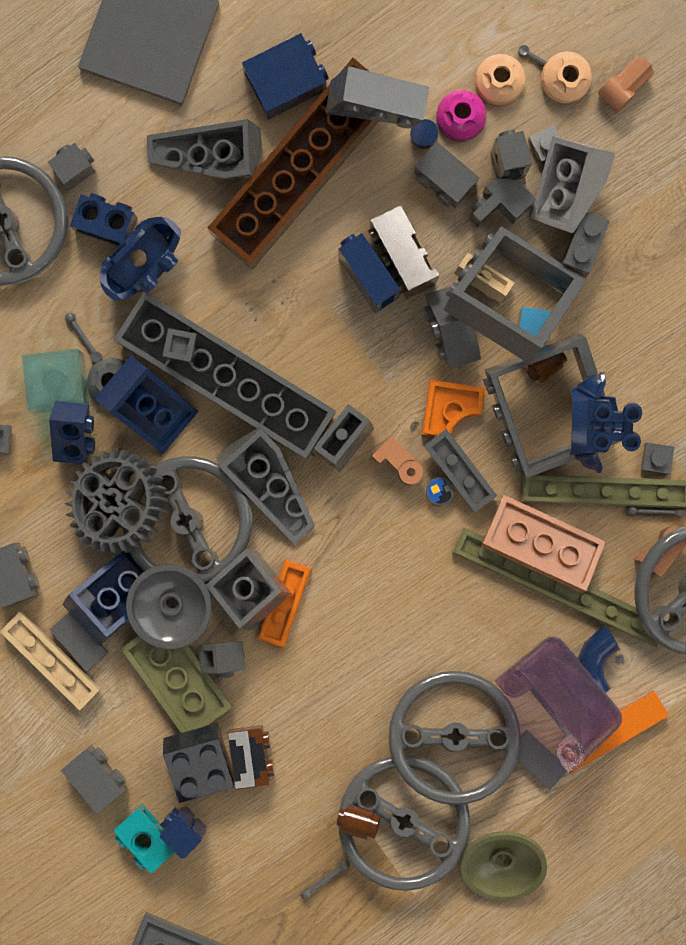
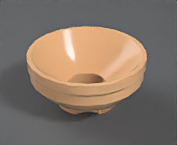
[541,52,592,104]
[475,54,525,106]

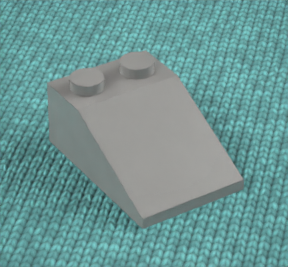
[530,136,615,233]

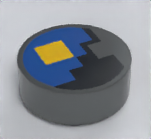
[426,477,454,505]

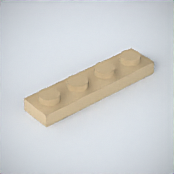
[0,611,101,711]

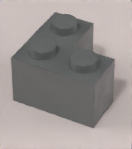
[423,287,481,369]

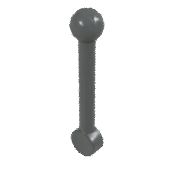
[518,45,569,80]
[65,313,102,363]
[627,506,685,516]
[300,860,350,899]

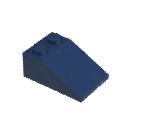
[95,356,199,454]
[62,551,144,646]

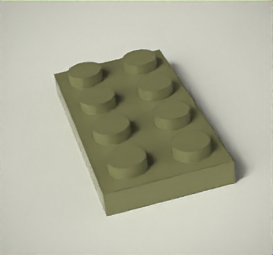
[121,636,233,733]

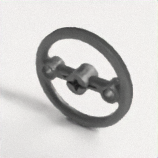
[0,156,68,286]
[122,456,252,584]
[634,527,686,655]
[389,671,521,805]
[338,755,470,891]

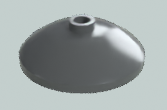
[126,564,212,649]

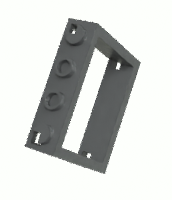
[444,226,587,365]
[483,333,621,478]

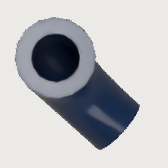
[576,625,621,703]

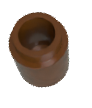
[524,345,567,383]
[337,804,381,840]

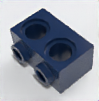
[70,193,137,246]
[49,401,96,465]

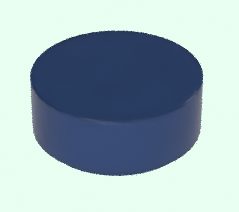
[410,119,438,149]

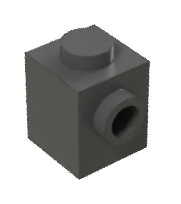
[48,143,95,191]
[199,641,245,678]

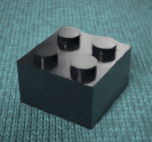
[163,723,234,803]

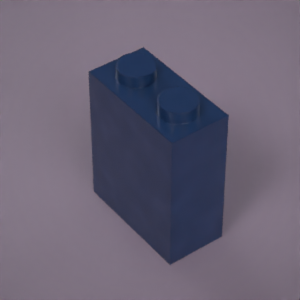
[242,33,329,119]
[338,233,400,314]

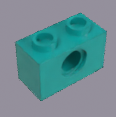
[113,803,175,874]

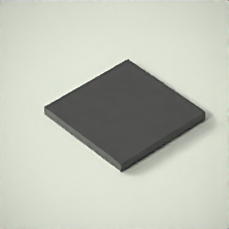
[78,0,219,106]

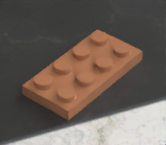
[481,495,606,594]

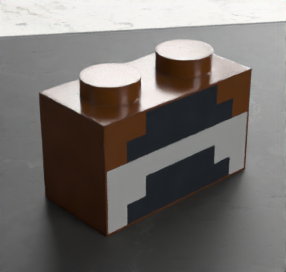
[228,725,275,790]

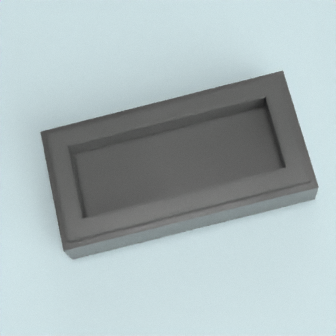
[50,613,109,672]
[518,730,569,790]

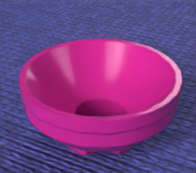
[436,90,486,141]

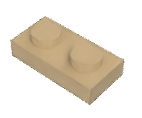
[454,253,515,303]

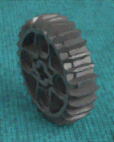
[65,450,168,554]

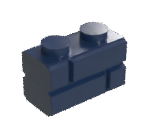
[160,806,207,859]

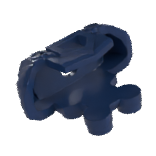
[100,217,181,301]
[569,372,643,473]

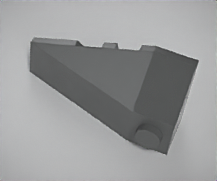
[147,119,262,179]
[216,427,315,544]

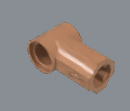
[598,55,655,113]

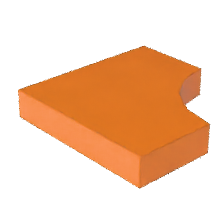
[422,380,485,437]

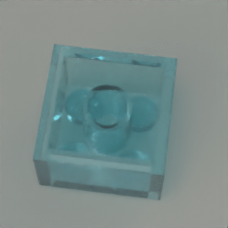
[22,349,90,414]

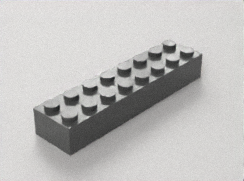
[114,292,336,460]

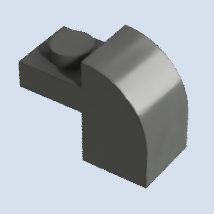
[471,179,536,227]

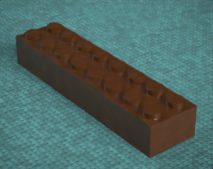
[207,58,378,270]

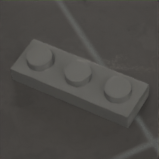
[423,429,497,512]

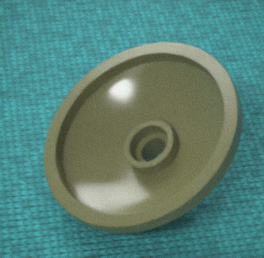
[461,831,547,901]

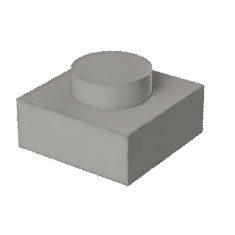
[528,125,561,164]

